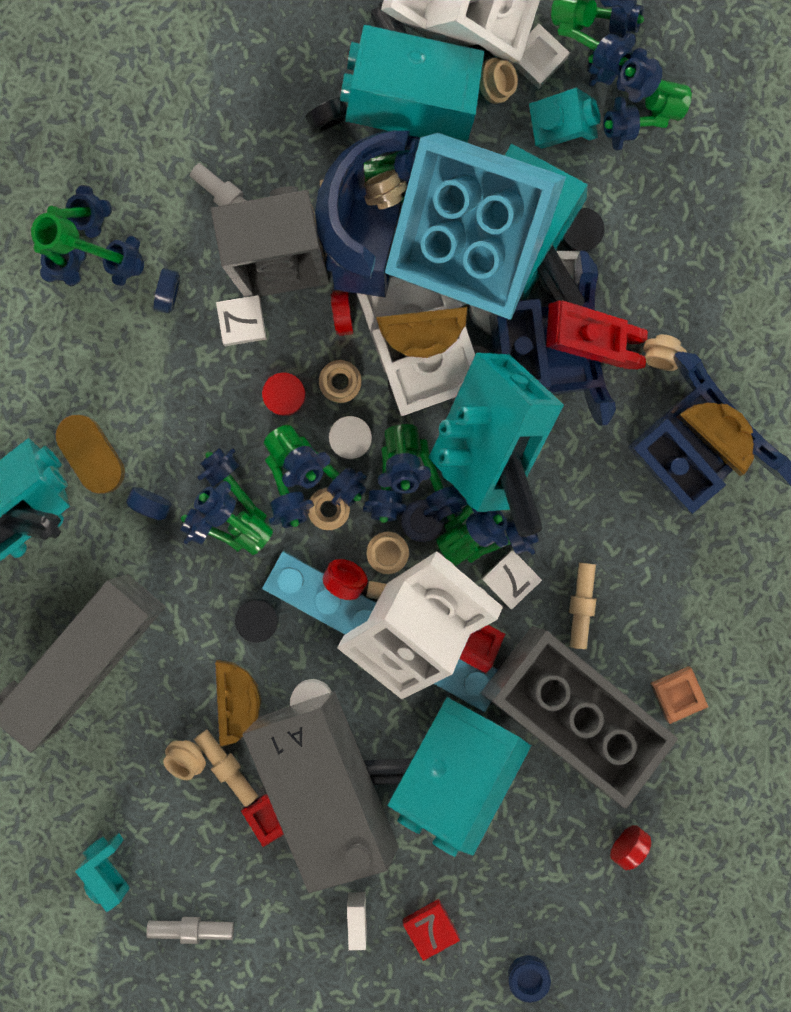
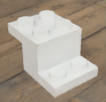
[381,0,540,64]
[357,277,475,416]
[337,551,503,699]

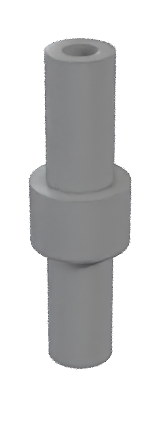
[190,163,247,206]
[147,917,234,944]

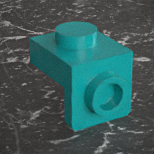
[529,87,601,149]
[75,833,130,912]

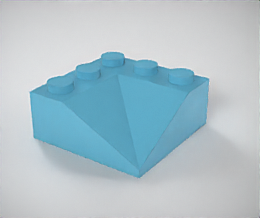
[385,133,566,319]

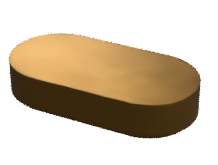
[56,415,125,493]

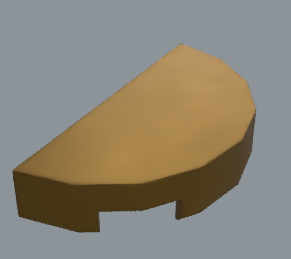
[376,307,467,358]
[677,402,754,476]
[215,660,261,746]

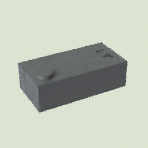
[211,186,329,297]
[0,574,166,753]
[480,626,678,809]
[242,691,399,893]

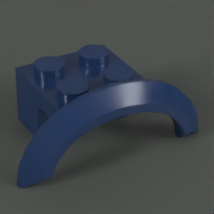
[315,130,410,298]
[489,251,616,426]
[627,352,791,514]

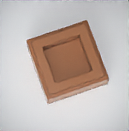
[650,666,708,724]

